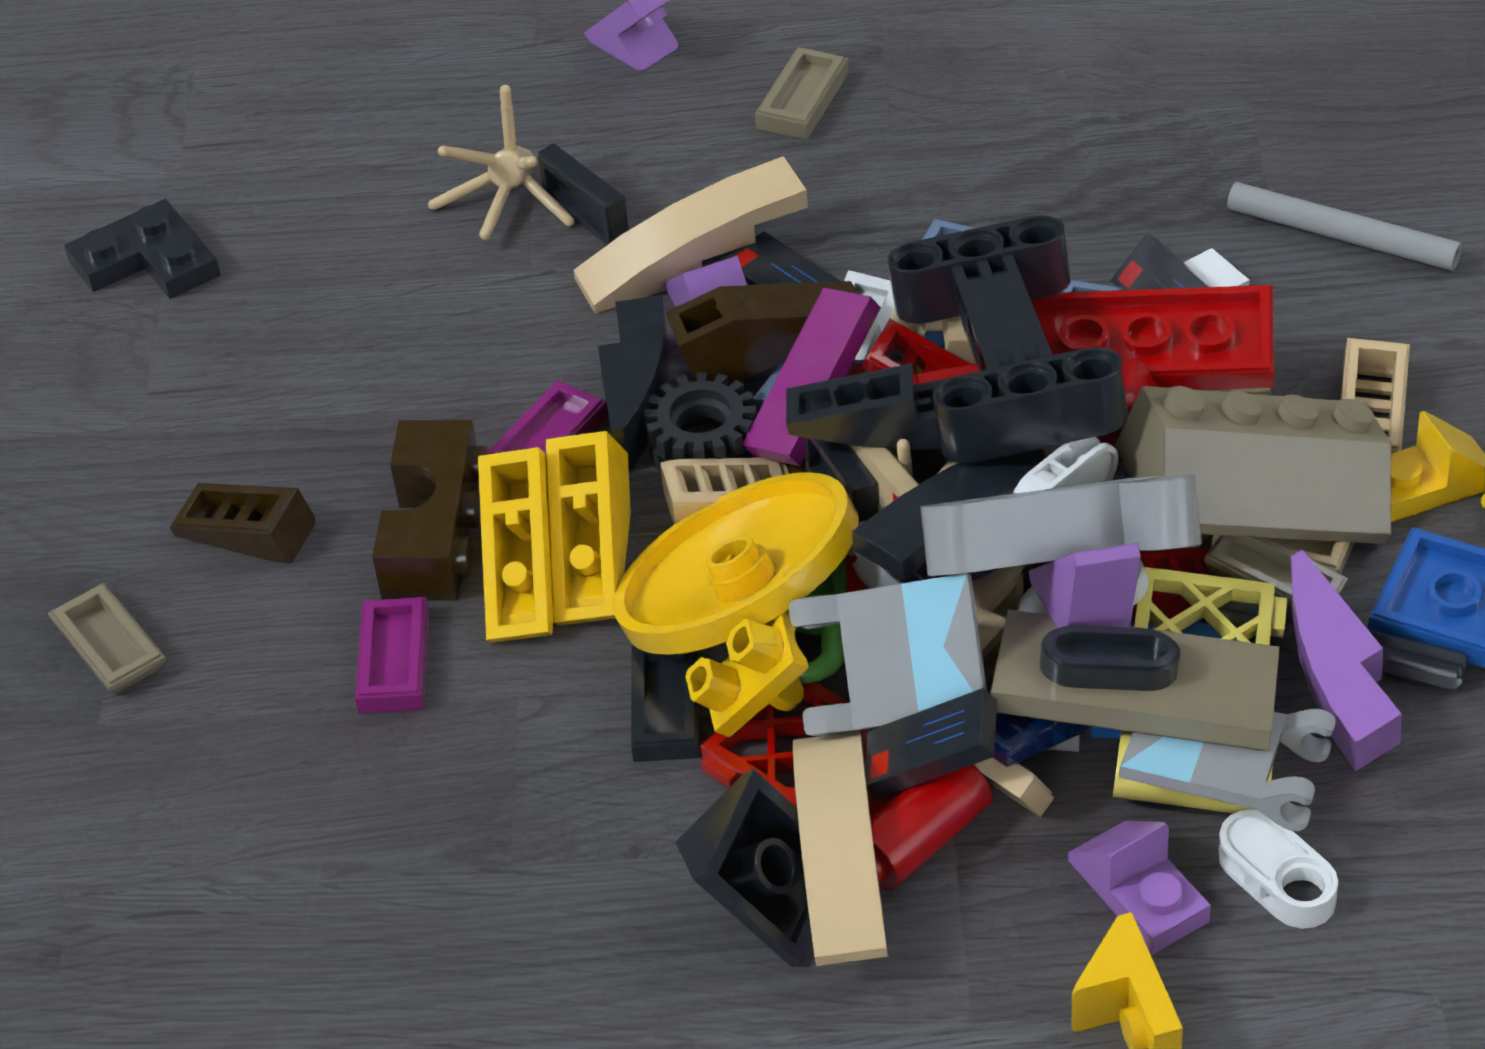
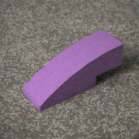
[1291,550,1402,771]

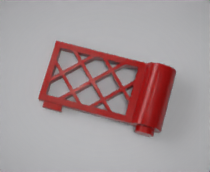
[700,682,992,891]

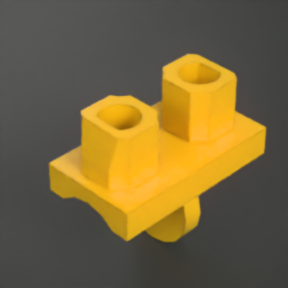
[686,612,809,738]

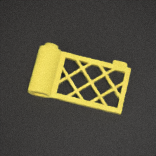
[1113,567,1287,813]

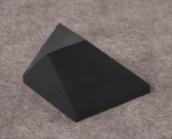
[675,769,812,967]

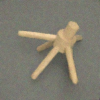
[428,85,575,240]

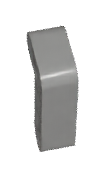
[920,475,1202,576]

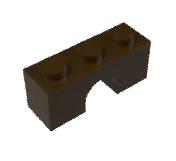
[372,420,487,601]

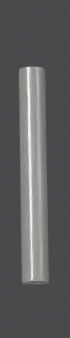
[1227,182,1462,271]

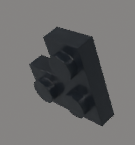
[64,199,221,299]

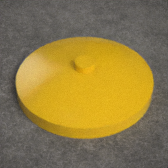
[613,472,859,655]

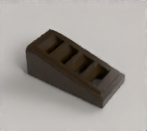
[170,483,315,563]

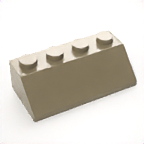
[1114,386,1391,544]

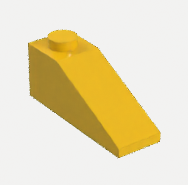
[546,431,631,626]
[478,447,554,643]

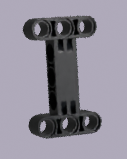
[888,215,1128,463]

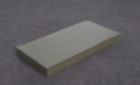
[991,609,1279,751]

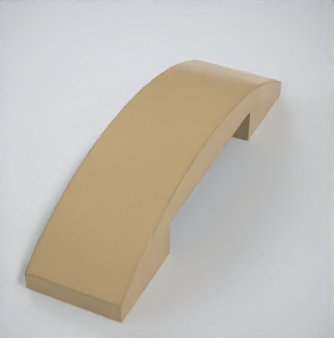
[793,731,888,966]

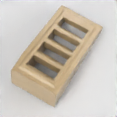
[1340,338,1410,453]
[660,458,789,525]

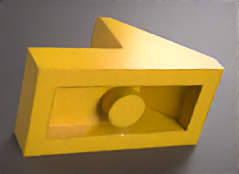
[1391,411,1485,522]
[1071,912,1183,1049]

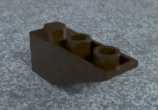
[665,281,857,386]

